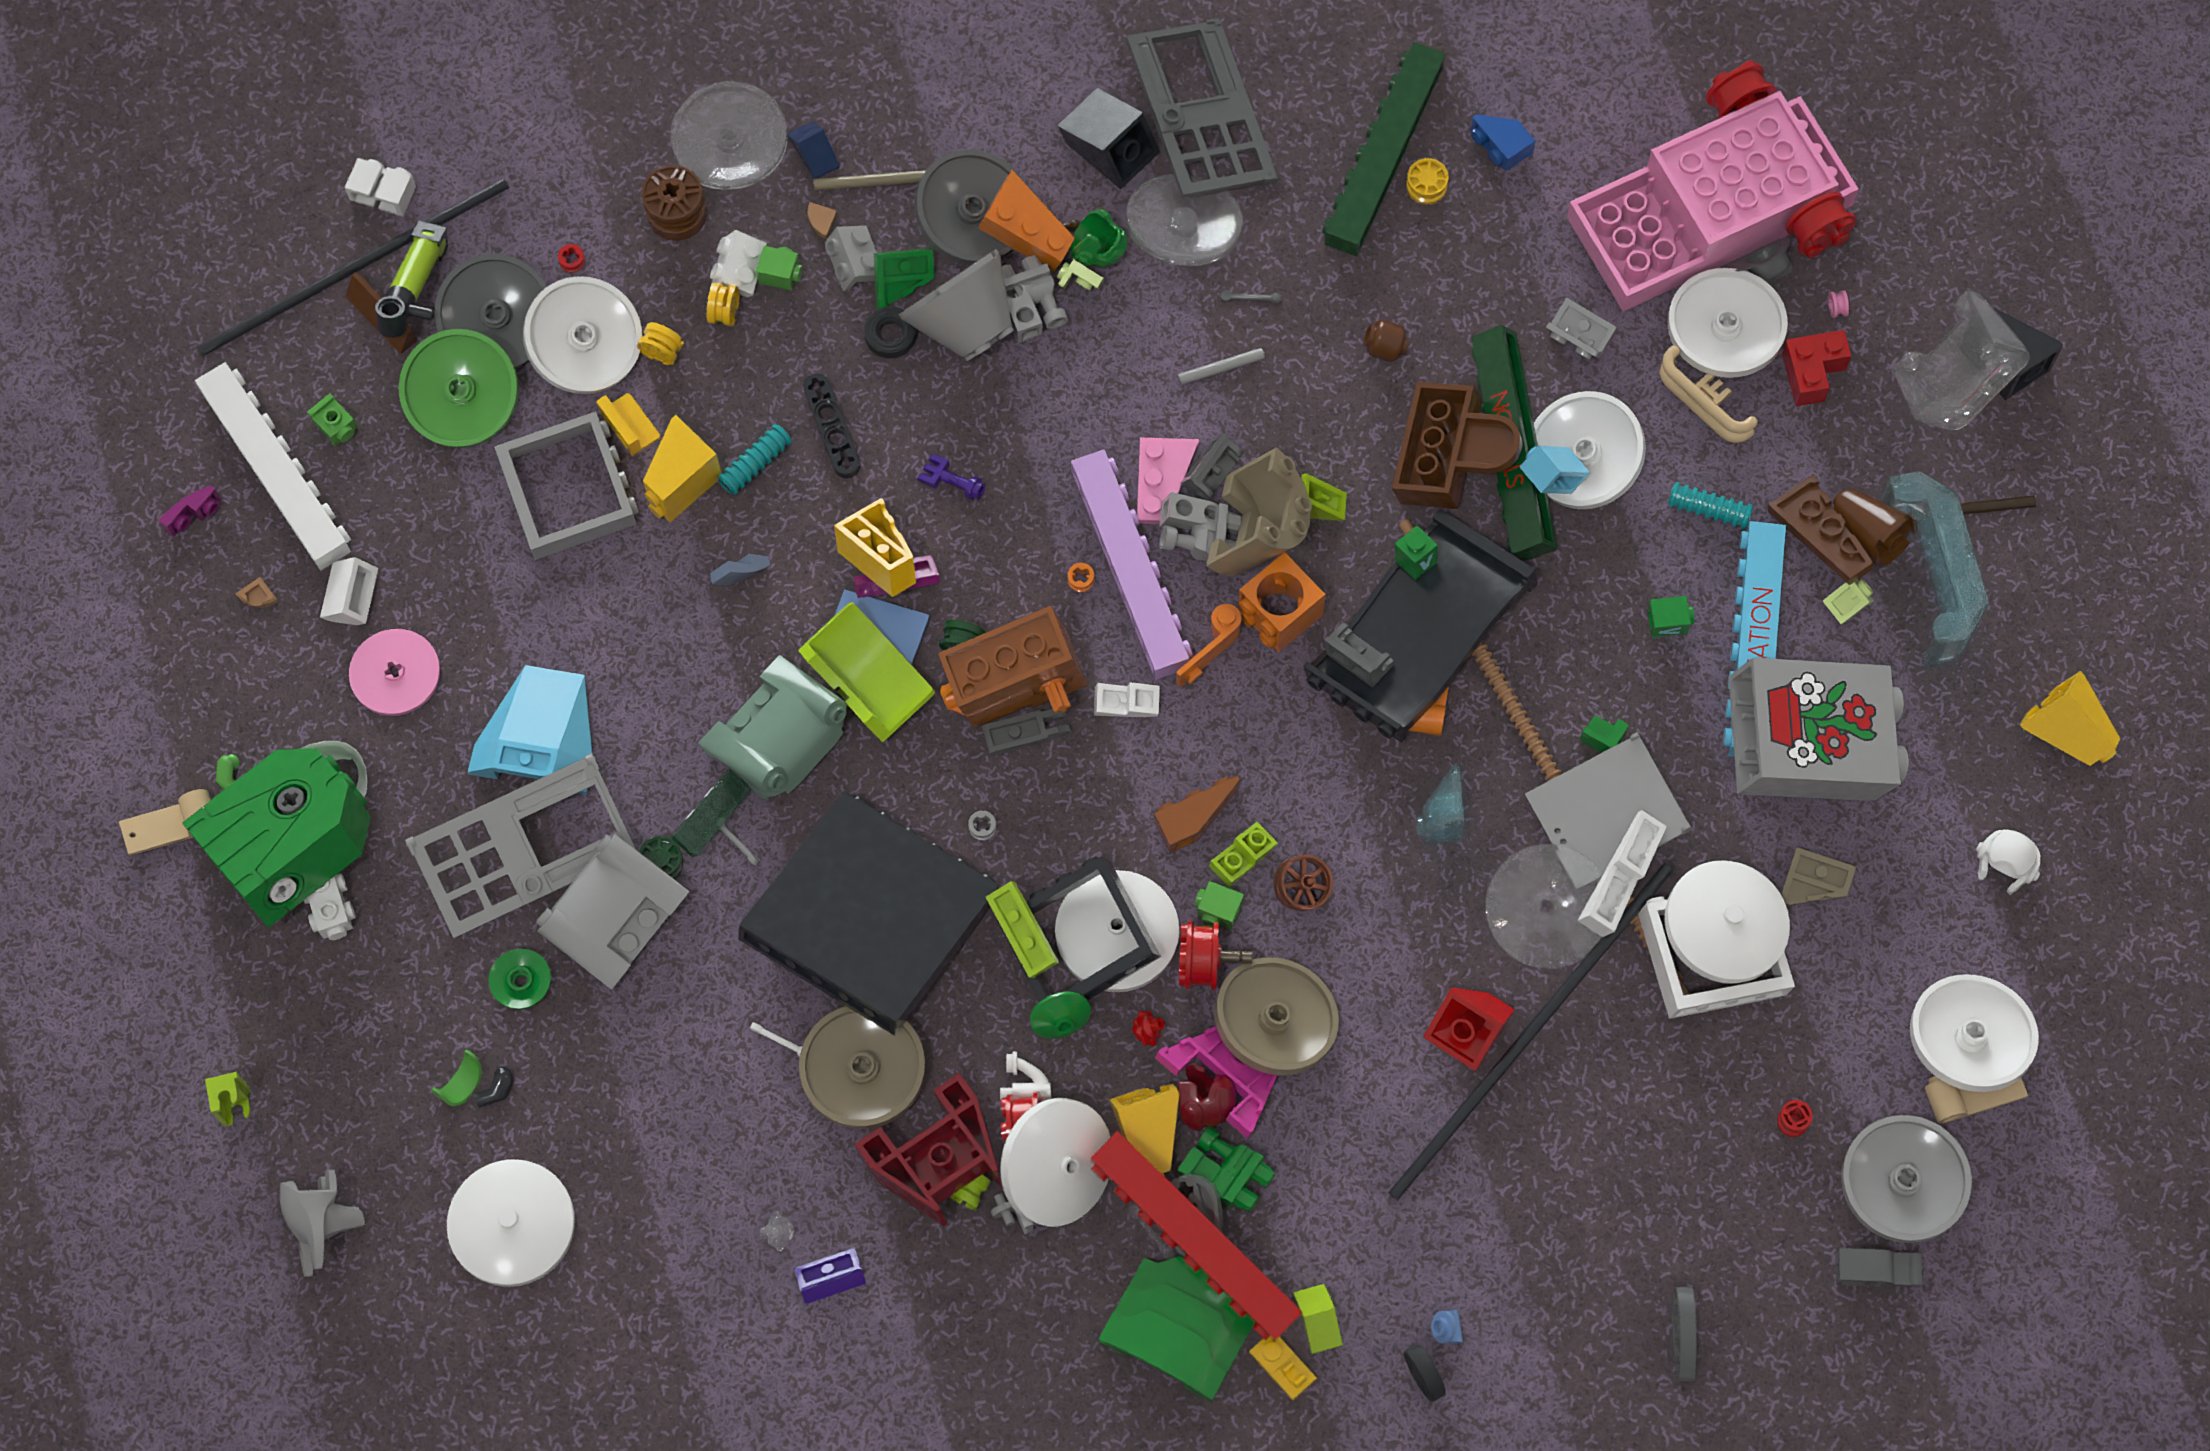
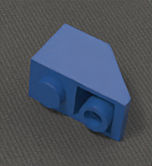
[1470,114,1535,171]

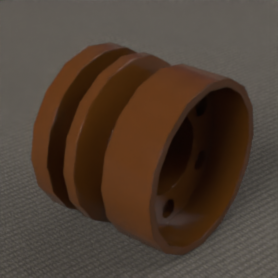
[641,165,708,241]

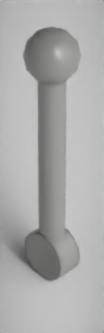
[713,818,761,865]

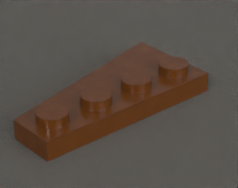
[1768,474,1873,585]

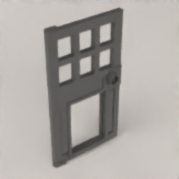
[1126,18,1279,198]

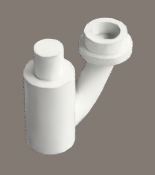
[1000,1051,1051,1101]

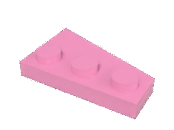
[1137,438,1200,524]

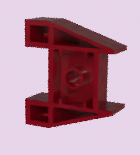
[854,1073,1002,1227]

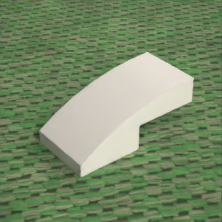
[1094,682,1160,717]

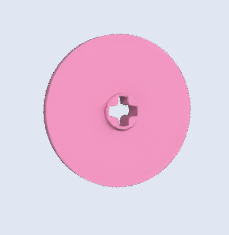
[349,629,440,716]

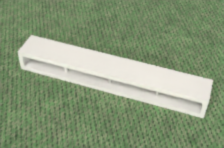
[195,362,351,571]

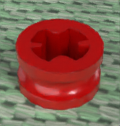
[558,244,585,273]

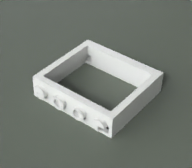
[1638,897,1795,1019]

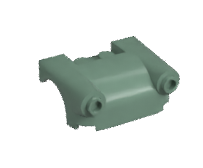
[698,655,847,800]

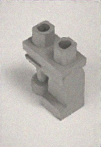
[1002,255,1068,343]
[1159,492,1241,563]

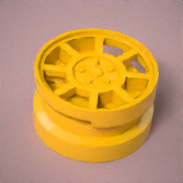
[1406,158,1448,204]
[707,282,739,326]
[637,323,684,365]

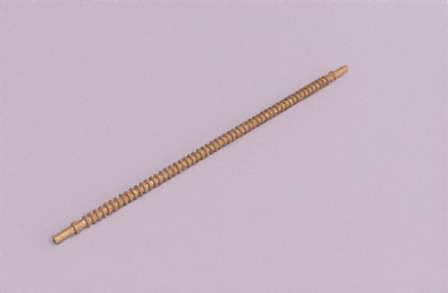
[1399,519,1690,996]

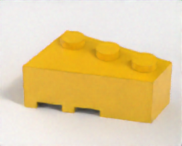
[834,498,916,597]

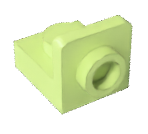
[1057,259,1105,291]
[1823,579,1874,625]

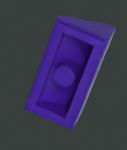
[794,1248,866,1304]

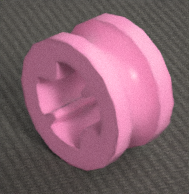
[1828,290,1849,318]

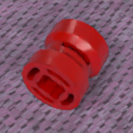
[1777,1100,1813,1138]

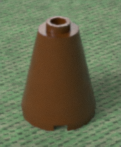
[1833,488,1918,567]

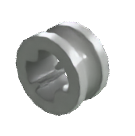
[968,810,996,840]

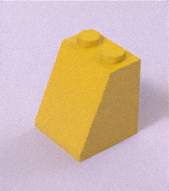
[643,415,721,523]

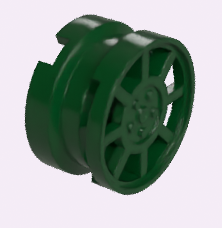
[939,620,986,651]
[639,836,684,879]

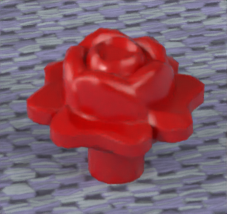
[1132,1010,1165,1047]

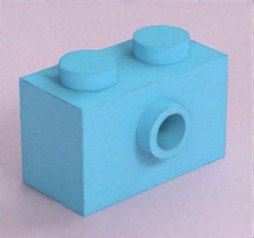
[1520,446,1590,494]

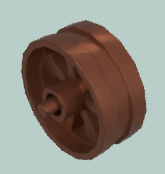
[1273,854,1333,911]

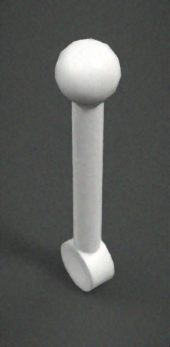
[750,1022,802,1057]

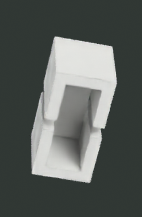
[345,158,416,216]

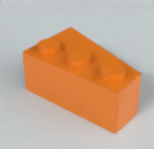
[978,170,1075,272]

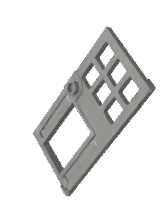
[405,753,635,938]

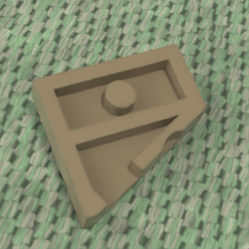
[1781,847,1856,905]

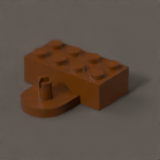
[1392,382,1522,509]

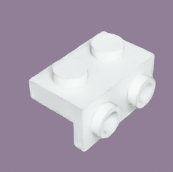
[710,230,767,297]

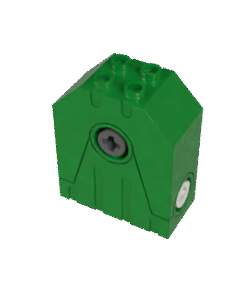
[182,749,371,928]

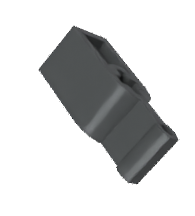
[1835,1248,1922,1287]

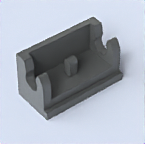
[1180,433,1243,501]
[1324,623,1394,688]

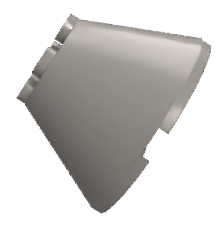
[899,249,1014,361]

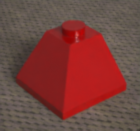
[1423,988,1515,1071]

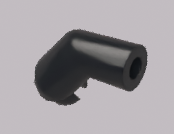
[474,1067,514,1108]

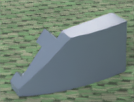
[710,554,770,585]

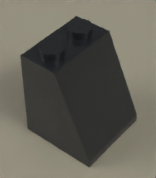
[1057,88,1160,190]
[1960,308,2063,401]

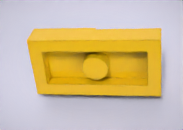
[1249,1337,1317,1401]

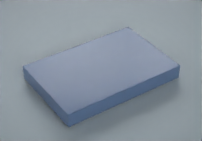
[834,589,930,666]

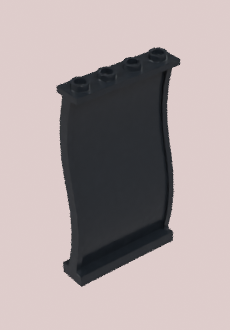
[1303,509,1538,743]

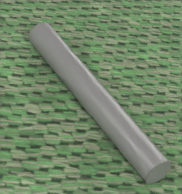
[1178,348,1265,385]

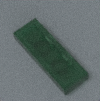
[670,769,752,858]

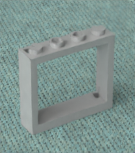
[494,411,639,560]

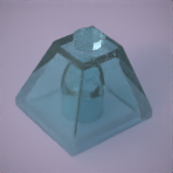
[1416,765,1465,844]

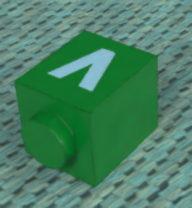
[1395,526,1438,580]
[1647,596,1695,638]

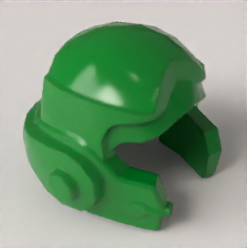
[1069,209,1127,268]

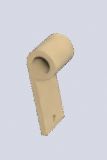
[119,789,211,856]
[1924,1076,2028,1124]

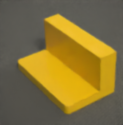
[596,393,660,456]

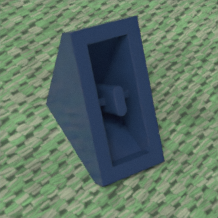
[787,121,840,179]

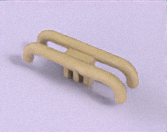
[1659,345,1758,443]

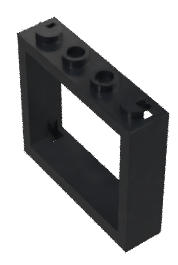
[997,856,1161,1002]

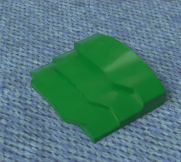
[1098,1256,1255,1403]

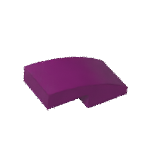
[158,485,221,537]

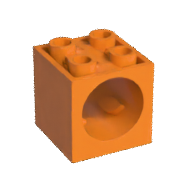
[1238,552,1326,653]

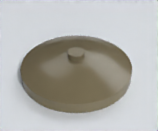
[1214,957,1339,1075]
[799,1006,926,1129]

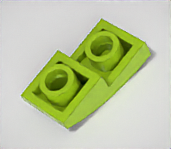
[1209,822,1278,888]

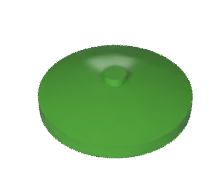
[399,329,519,448]

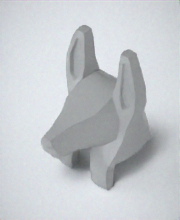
[280,1170,365,1277]

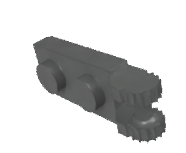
[982,709,1071,757]

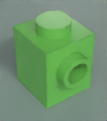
[756,246,803,291]
[1194,881,1244,930]

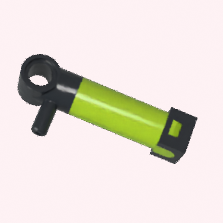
[375,221,448,338]

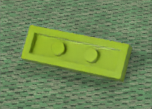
[986,881,1059,978]

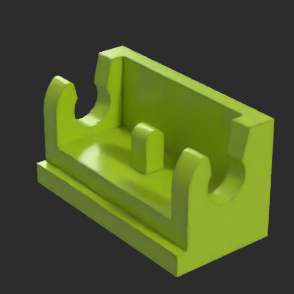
[205,1072,251,1127]

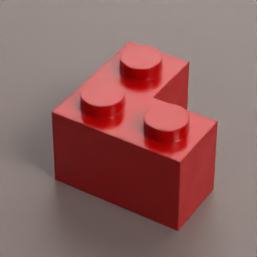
[1782,330,1851,407]

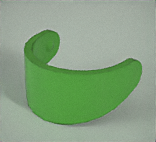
[431,1049,482,1106]

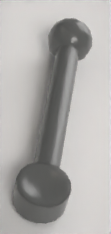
[1220,290,1282,304]

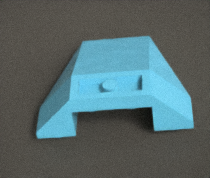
[467,665,592,795]

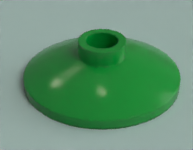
[488,949,551,1010]
[1030,992,1091,1039]

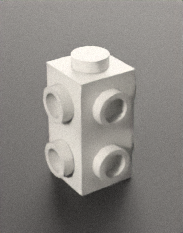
[303,873,356,940]

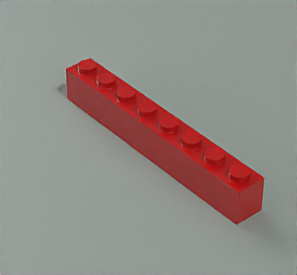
[1090,1131,1302,1341]

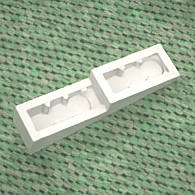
[1577,810,1667,937]

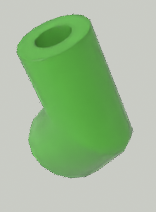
[216,754,239,790]

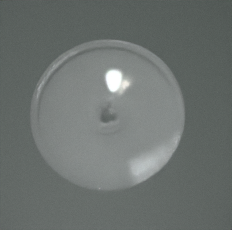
[671,82,788,190]
[1125,174,1243,266]
[1485,844,1603,969]

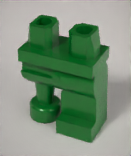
[1178,1126,1275,1213]

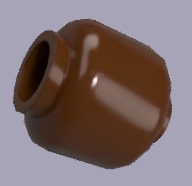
[1363,319,1409,362]

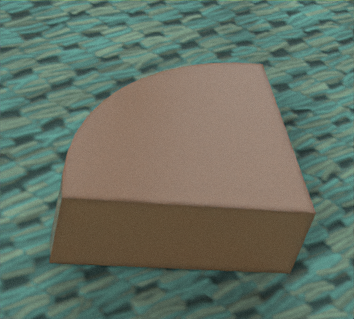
[808,202,837,239]
[235,577,278,608]

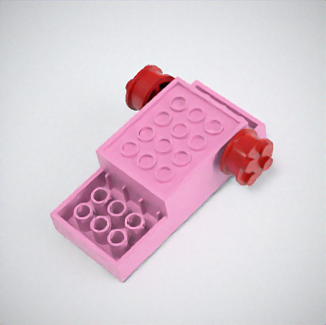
[1567,60,1859,312]

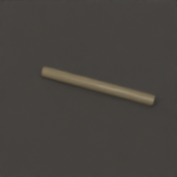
[814,170,927,191]

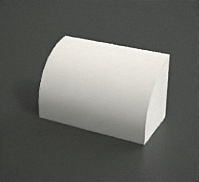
[320,557,378,625]

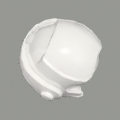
[1976,830,2040,895]

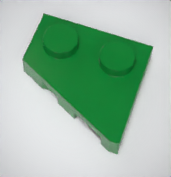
[874,248,934,310]

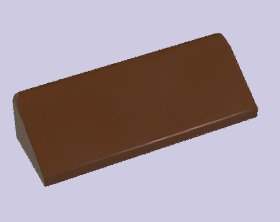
[346,272,417,354]

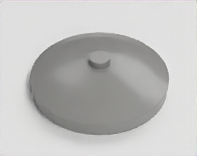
[1841,1115,1972,1243]

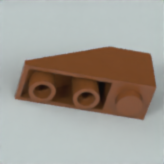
[1154,776,1240,854]

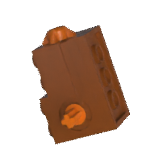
[938,606,1088,729]

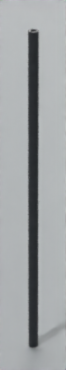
[1388,863,1674,1201]

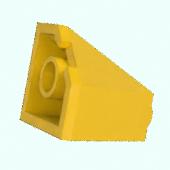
[2020,671,2120,766]
[1109,1084,1179,1176]

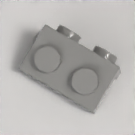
[825,226,877,291]
[1546,297,1618,360]

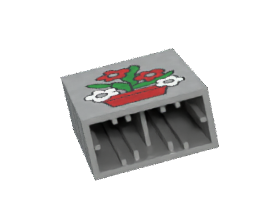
[1729,658,1909,801]

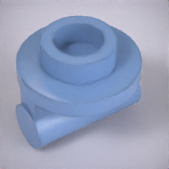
[1431,1310,1463,1344]

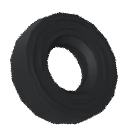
[864,306,917,359]
[1404,1344,1446,1402]

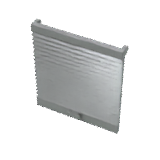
[1525,732,1692,890]

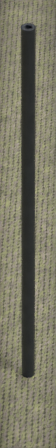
[197,178,509,357]

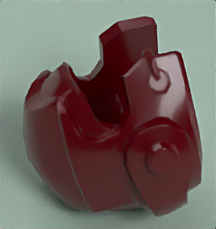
[1178,1063,1236,1131]

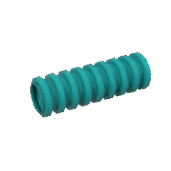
[717,424,792,495]
[1667,482,1753,530]

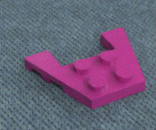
[1155,1026,1277,1139]

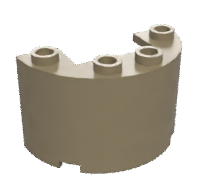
[1206,447,1312,576]

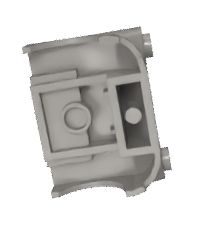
[536,834,690,990]

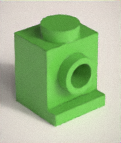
[307,393,358,446]

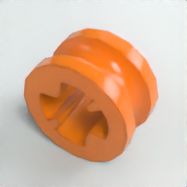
[1067,563,1094,592]

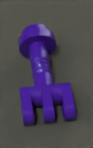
[917,454,985,500]

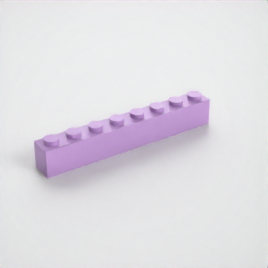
[1071,449,1193,680]

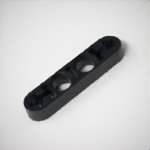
[803,373,860,479]

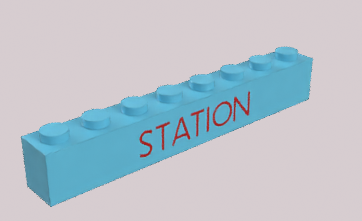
[1723,521,1786,757]

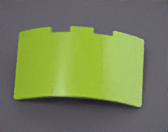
[798,602,935,742]

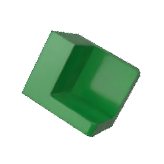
[1579,716,1629,753]

